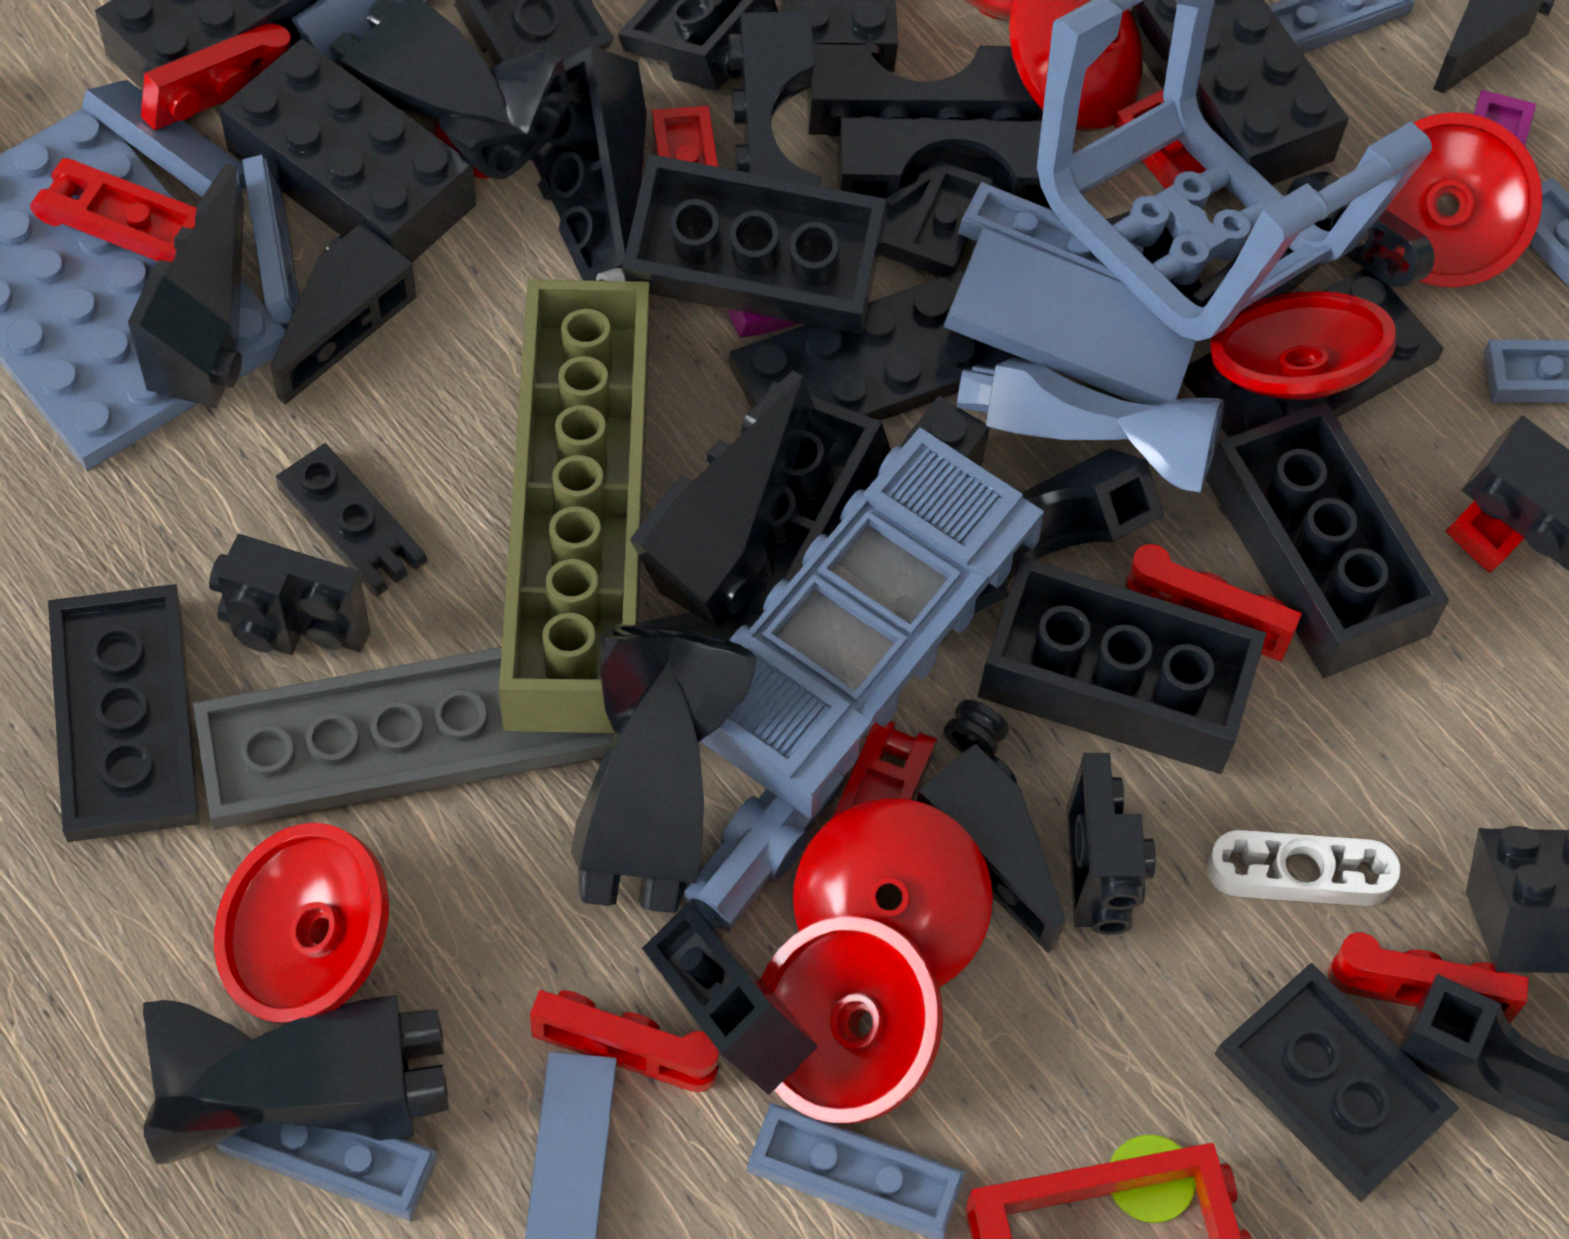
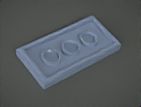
[944,228,1196,405]

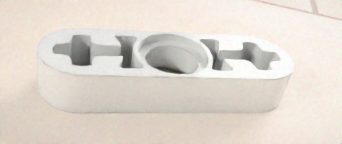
[1207,830,1401,906]

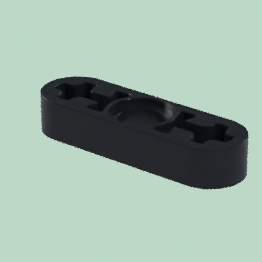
[1287,171,1434,287]

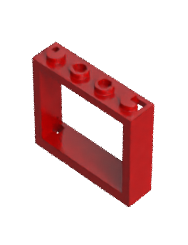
[964,1142,1252,1239]

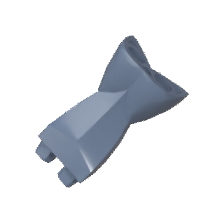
[957,358,1224,493]

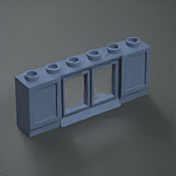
[700,427,1044,820]

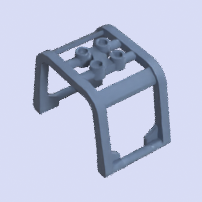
[1037,0,1432,341]

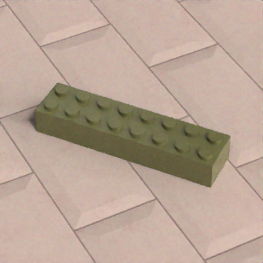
[499,279,650,733]

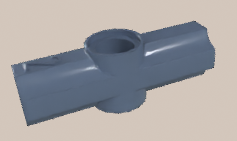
[684,770,844,932]

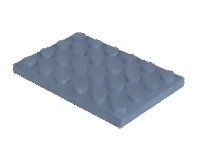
[0,108,286,471]

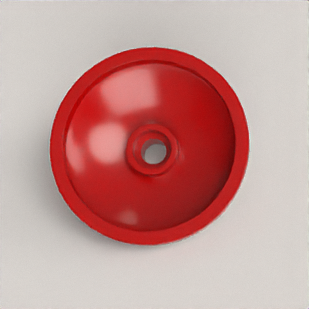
[1009,0,1143,132]
[1368,112,1542,288]
[1210,291,1396,400]
[793,798,993,987]
[214,823,389,1024]
[761,917,943,1124]

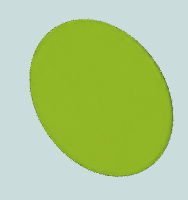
[1110,1135,1196,1223]

